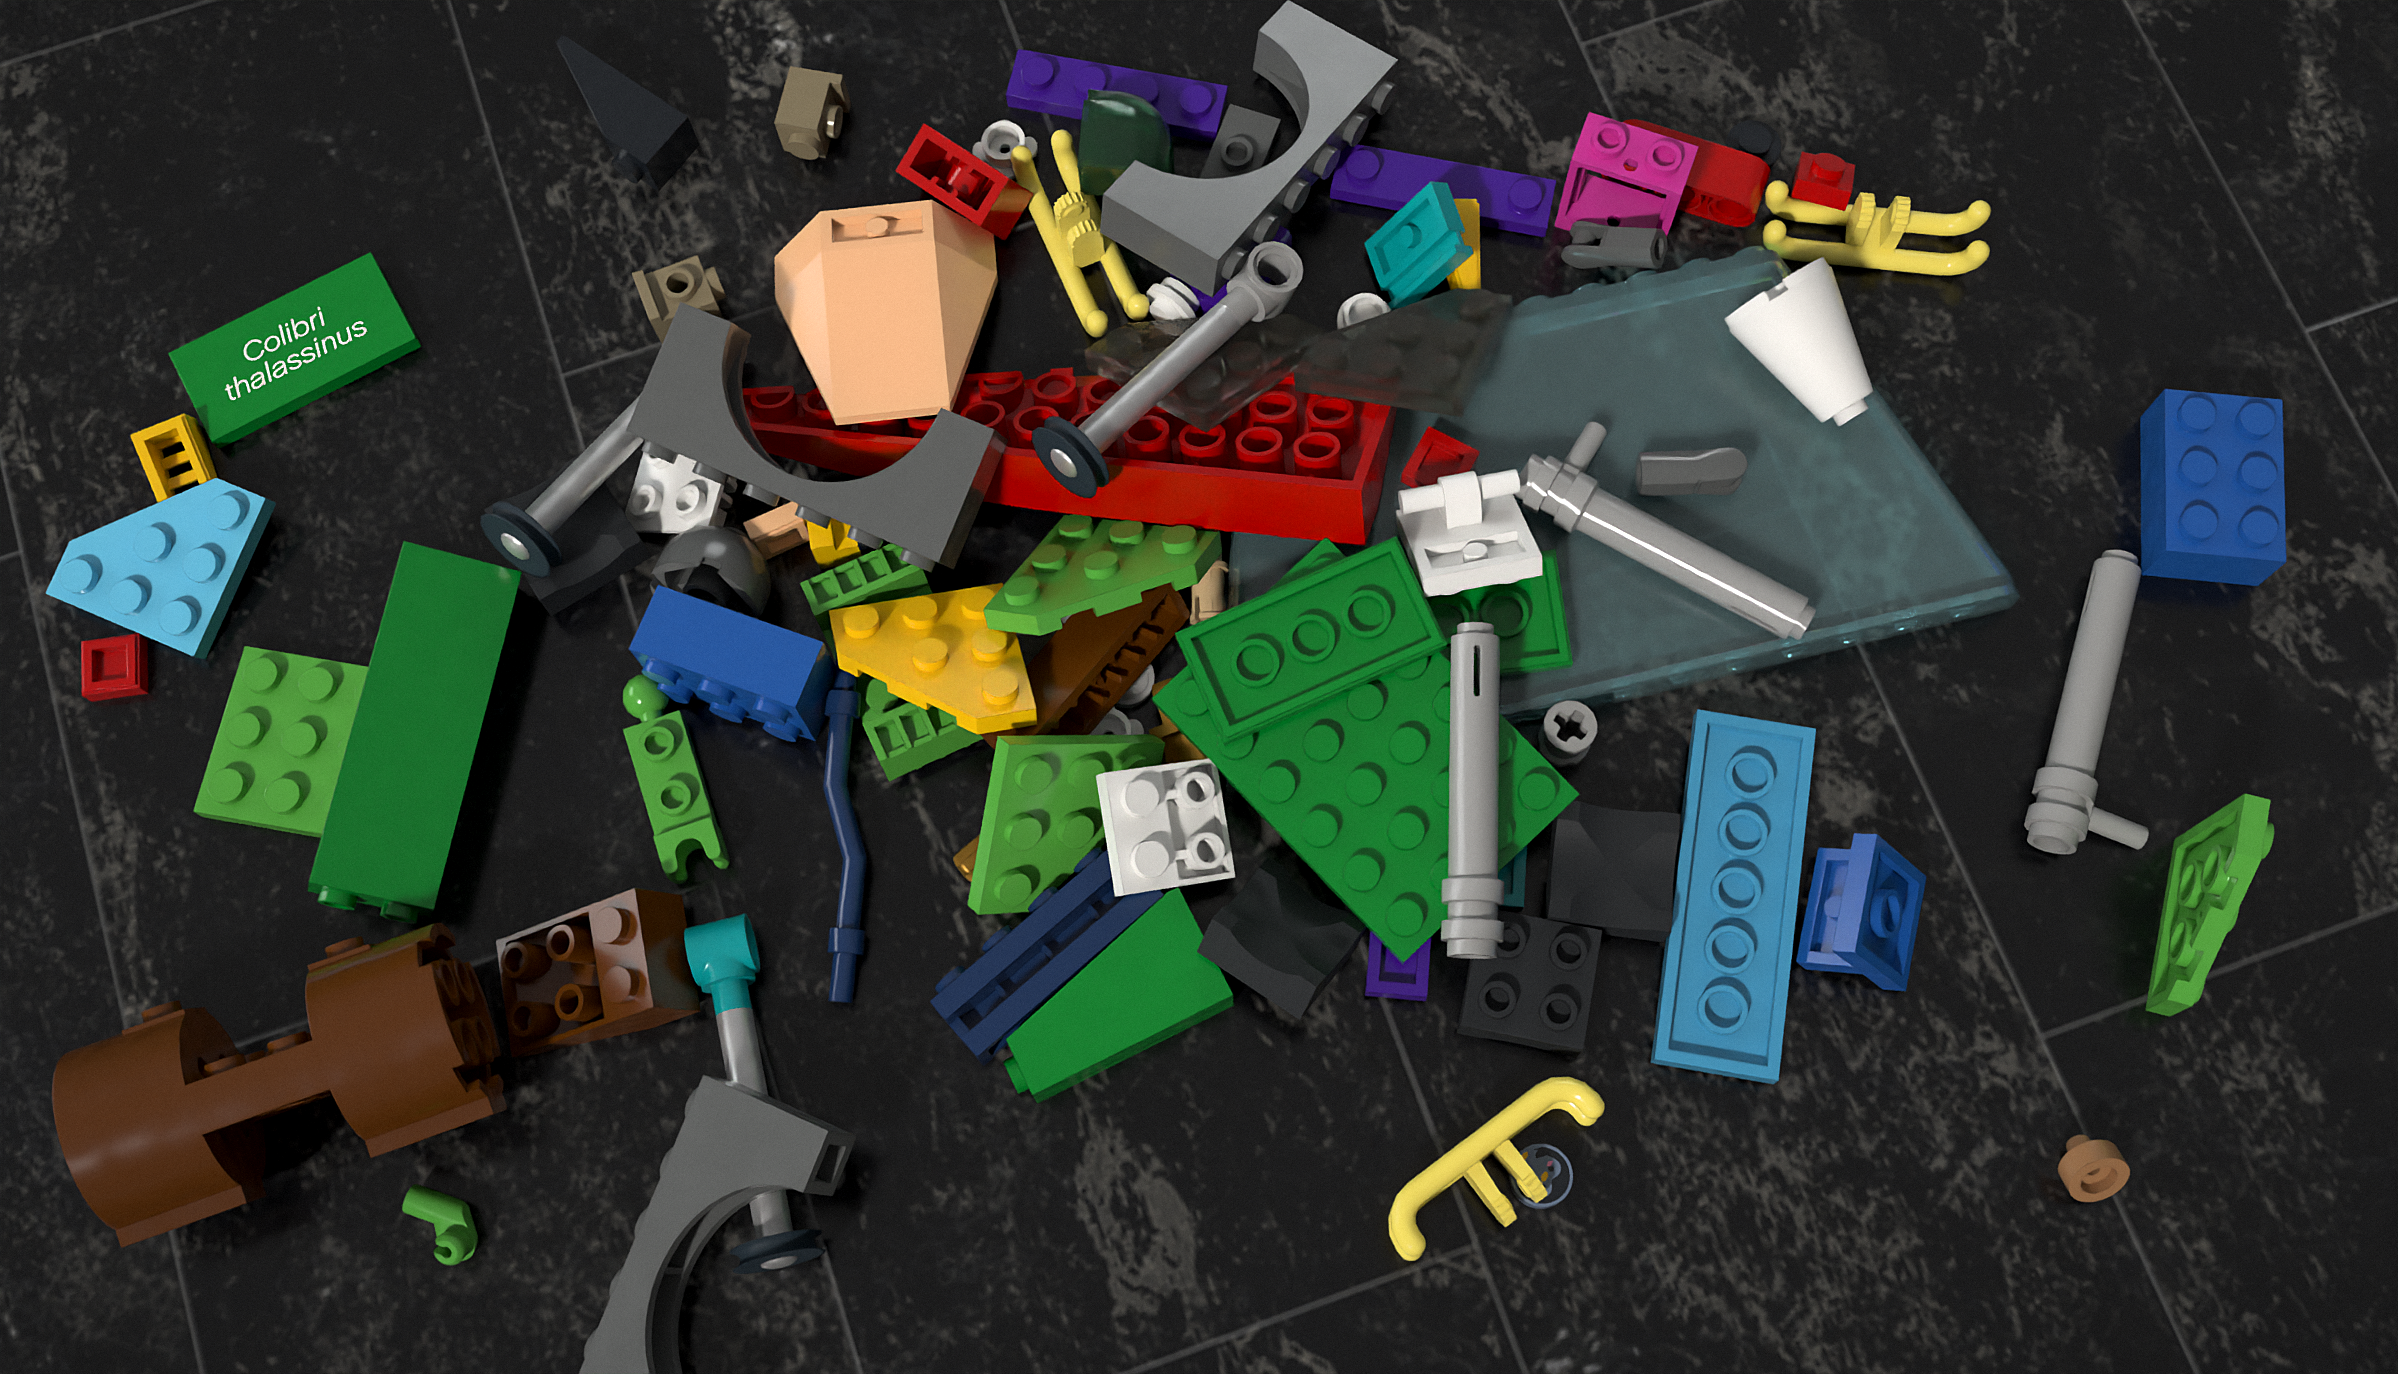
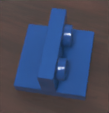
[1796,833,1926,991]

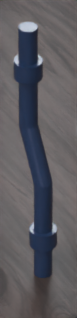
[823,656,867,1003]

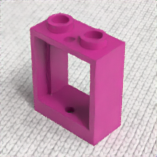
[1554,112,1699,238]

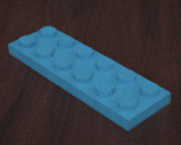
[1651,709,1816,1084]

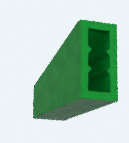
[1003,887,1234,1104]

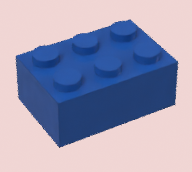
[2140,389,2286,586]
[629,585,835,742]

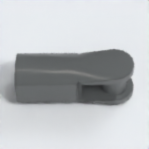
[1561,221,1668,269]
[1635,447,1748,496]

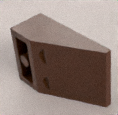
[496,888,701,1058]

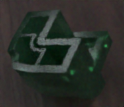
[1077,89,1175,195]

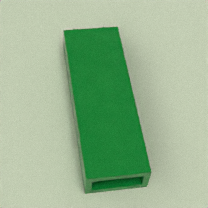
[308,541,522,924]

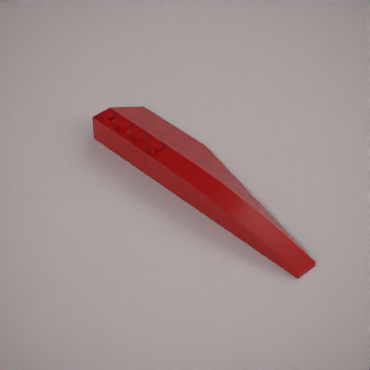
[743,363,1401,545]

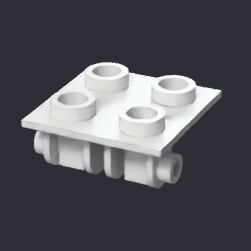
[625,452,737,533]

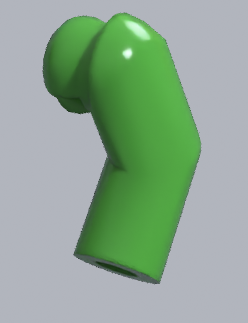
[402,1183,478,1266]

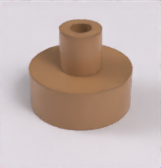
[2058,1135,2130,1202]

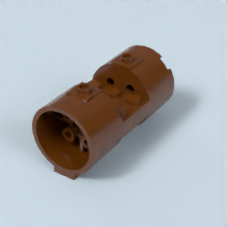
[52,922,508,1248]

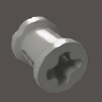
[1537,700,1597,767]

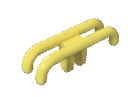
[1010,129,1150,337]
[1763,180,1991,276]
[1388,1076,1605,1261]

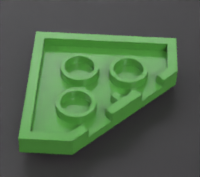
[983,514,1222,636]
[967,734,1165,915]
[2146,793,2274,1017]

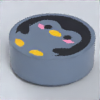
[1509,1144,1573,1209]

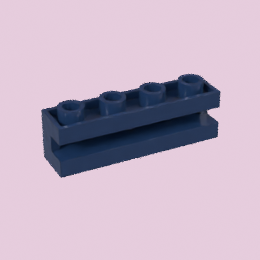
[930,847,1164,1066]

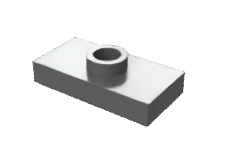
[1200,104,1281,179]

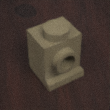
[774,66,851,160]
[632,255,727,344]

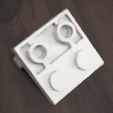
[1396,469,1542,597]
[1096,758,1235,897]

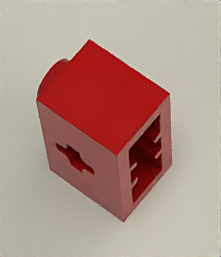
[895,123,1034,240]

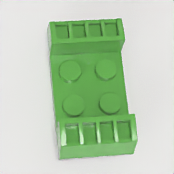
[800,543,984,782]

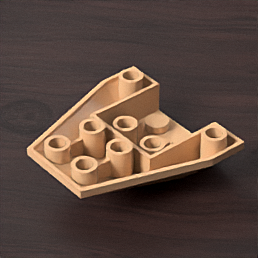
[775,200,998,425]

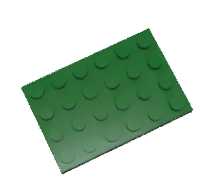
[1152,538,1579,964]

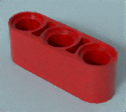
[1602,119,1771,227]

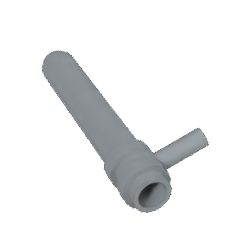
[1513,422,1817,640]
[2024,550,2149,854]
[1441,622,1504,959]

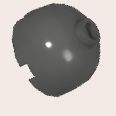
[650,526,771,620]

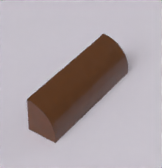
[980,582,1191,750]

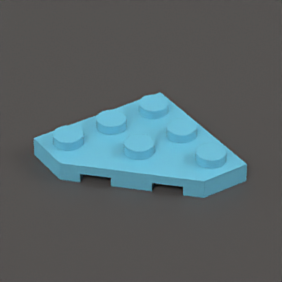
[46,478,276,660]

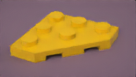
[829,583,1037,735]

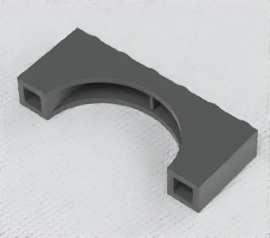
[579,1075,857,1374]

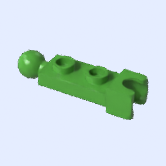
[623,674,730,884]

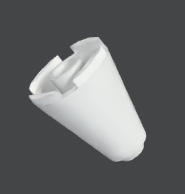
[1724,257,1874,427]

